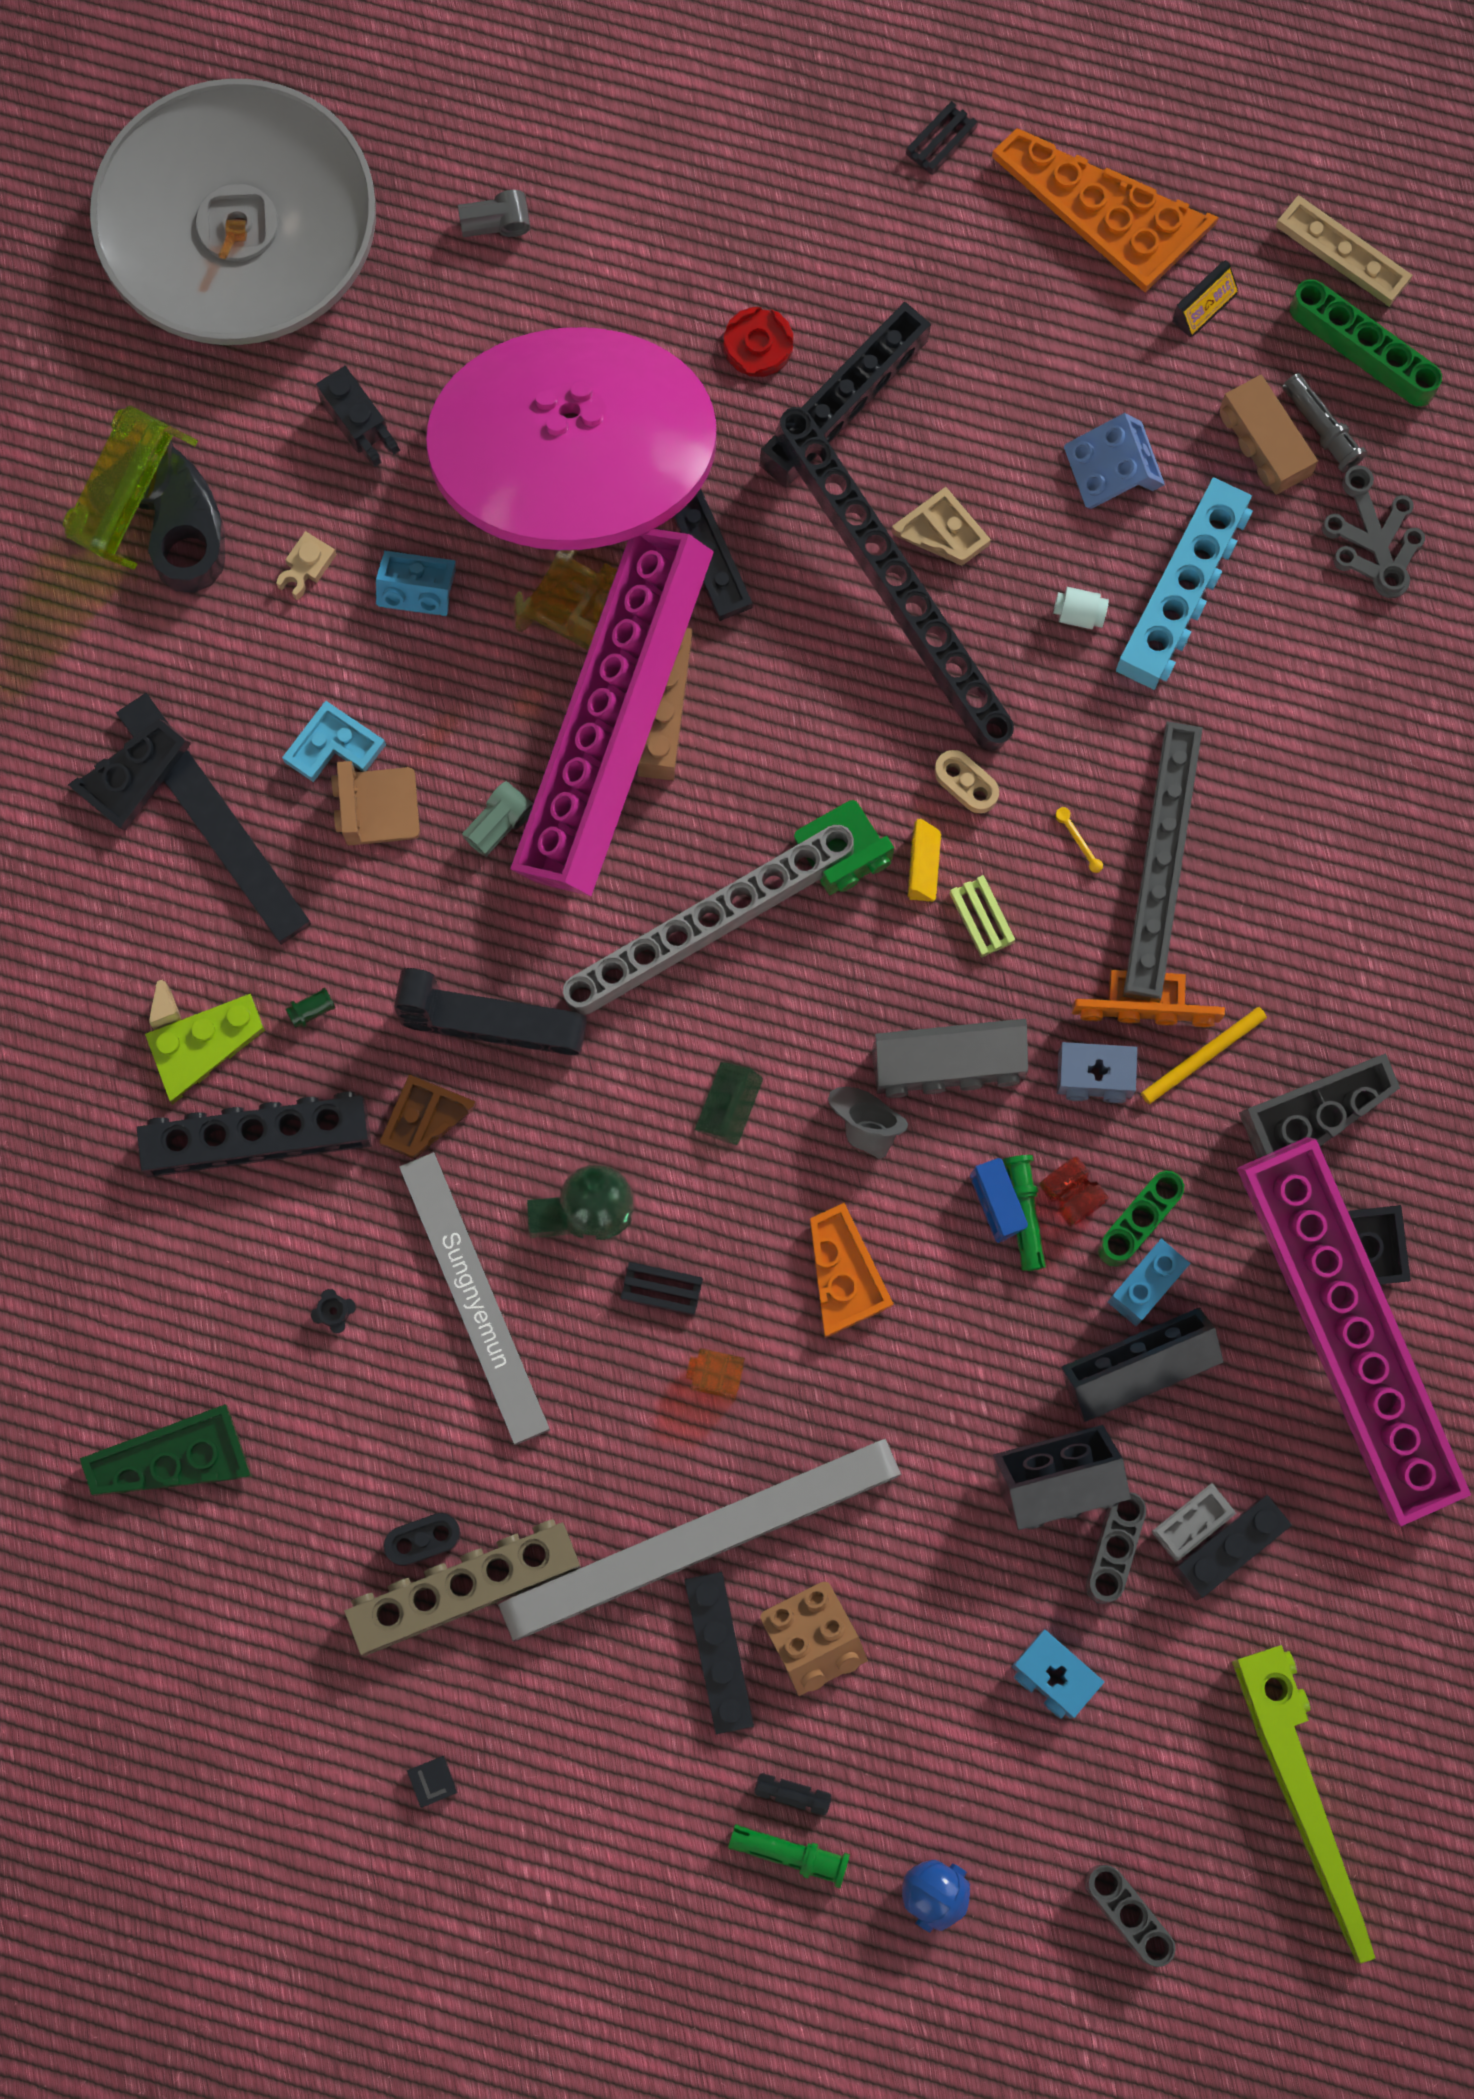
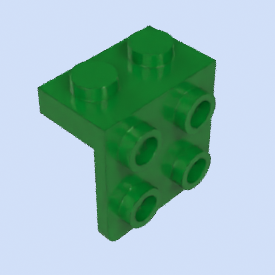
[794,800,895,896]

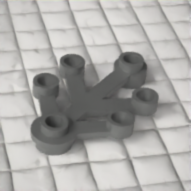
[1322,465,1425,598]

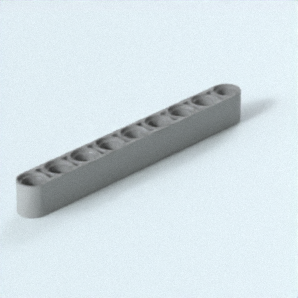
[563,825,854,1015]

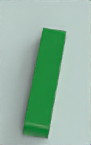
[1290,279,1442,407]

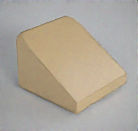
[149,980,182,1030]

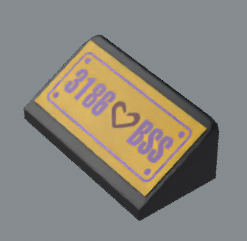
[1172,260,1238,337]

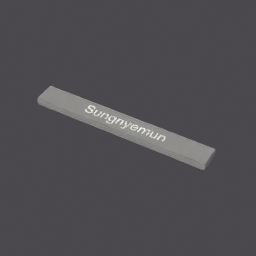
[399,1152,550,1445]

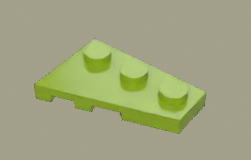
[145,994,265,1105]

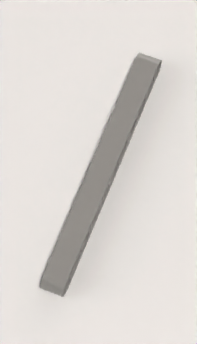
[498,1439,902,1641]

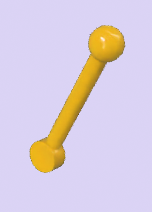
[1055,807,1103,873]

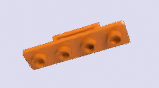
[1072,970,1225,1028]

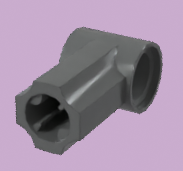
[458,190,531,238]

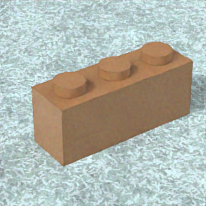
[1220,374,1318,495]

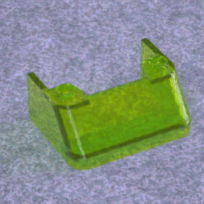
[63,405,198,570]

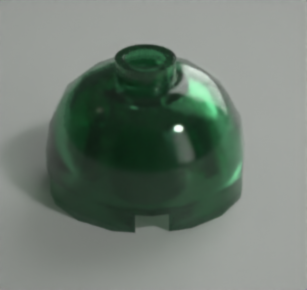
[559,1164,634,1240]

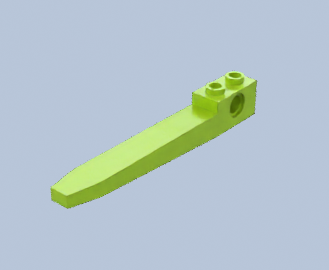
[1232,1645,1376,1964]

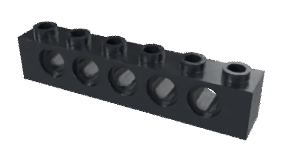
[759,301,931,488]
[137,1092,372,1178]

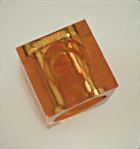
[686,1348,745,1400]

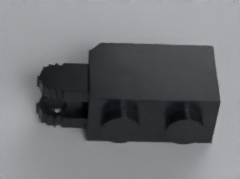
[315,365,400,467]

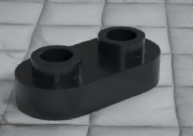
[384,1513,461,1566]

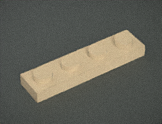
[1276,195,1413,307]

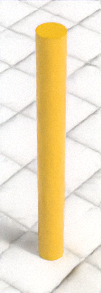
[1141,1007,1267,1105]

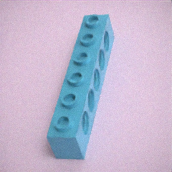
[1116,477,1253,690]

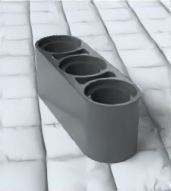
[1086,1492,1146,1604]
[1084,1865,1176,1967]

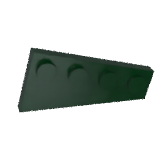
[79,1404,253,1496]

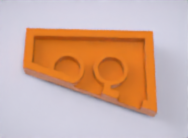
[810,1203,894,1338]

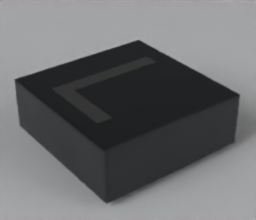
[407,1755,458,1808]

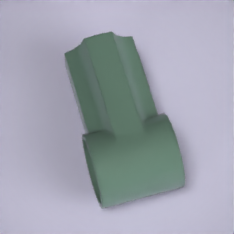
[462,781,534,857]

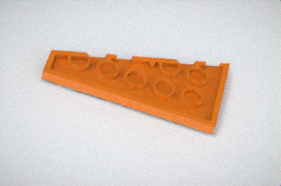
[992,128,1219,293]

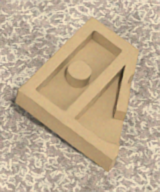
[891,487,991,566]

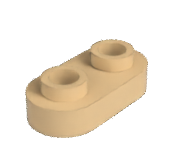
[934,750,999,813]

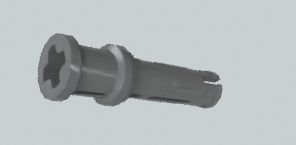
[1282,373,1367,473]

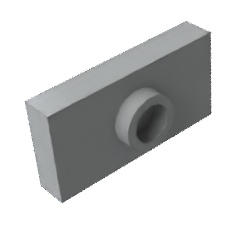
[1151,1483,1237,1562]

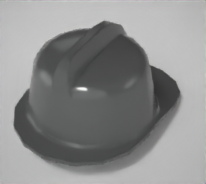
[828,1086,908,1159]

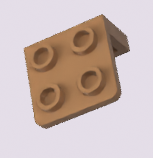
[331,761,420,846]
[760,1582,868,1696]

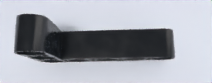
[394,968,588,1055]

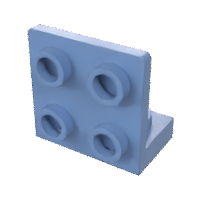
[1064,413,1165,509]

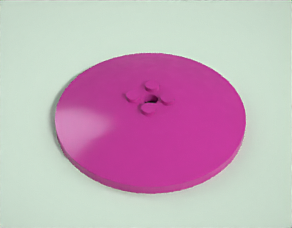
[426,327,717,550]

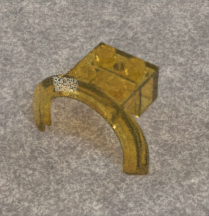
[513,550,617,651]

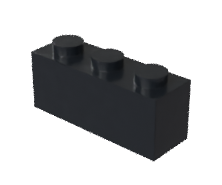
[1172,1495,1292,1601]

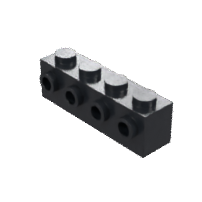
[1061,1307,1224,1422]

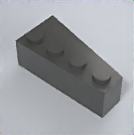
[1238,1053,1400,1159]

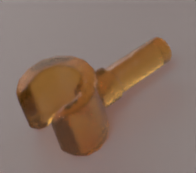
[218,220,247,259]

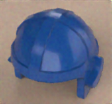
[902,1860,970,1933]

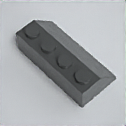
[872,1019,1028,1098]

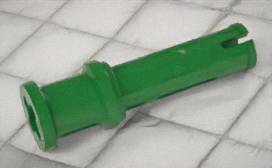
[1002,1155,1046,1272]
[728,1824,850,1889]

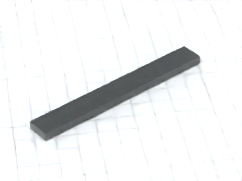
[1123,721,1203,1003]

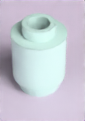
[1053,587,1109,629]

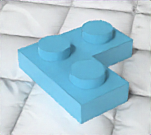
[282,701,386,782]

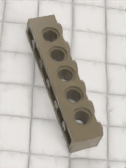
[344,1519,581,1656]

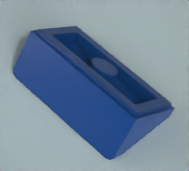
[970,1158,1028,1243]

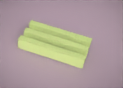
[949,875,1015,958]

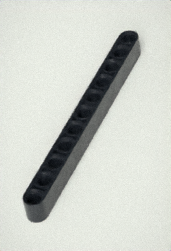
[776,407,1014,751]

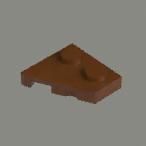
[379,1075,476,1159]

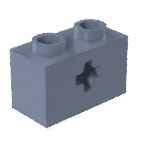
[1057,1042,1137,1103]

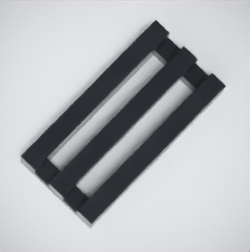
[906,101,978,175]
[621,1262,703,1316]

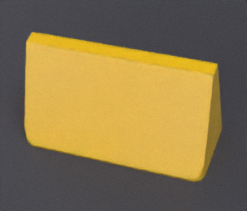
[908,819,941,902]

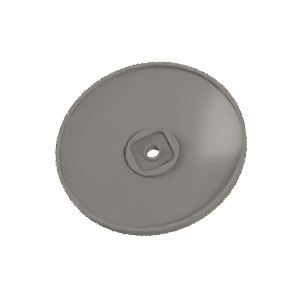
[90,79,376,345]

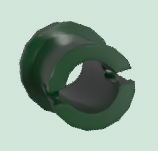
[285,987,336,1028]

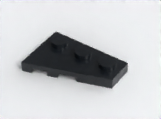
[68,719,191,831]

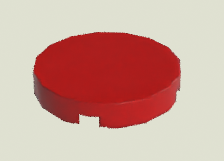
[723,307,793,377]

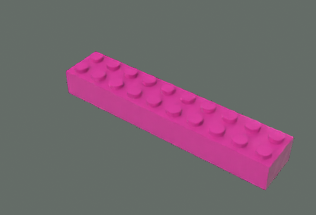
[510,529,714,896]
[1236,1137,1471,1527]

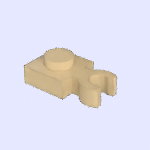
[276,531,337,600]

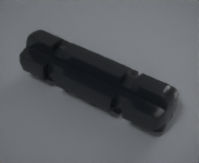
[754,1773,832,1815]

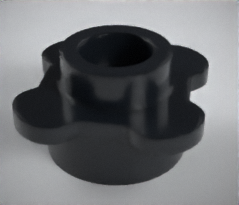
[311,1289,356,1334]

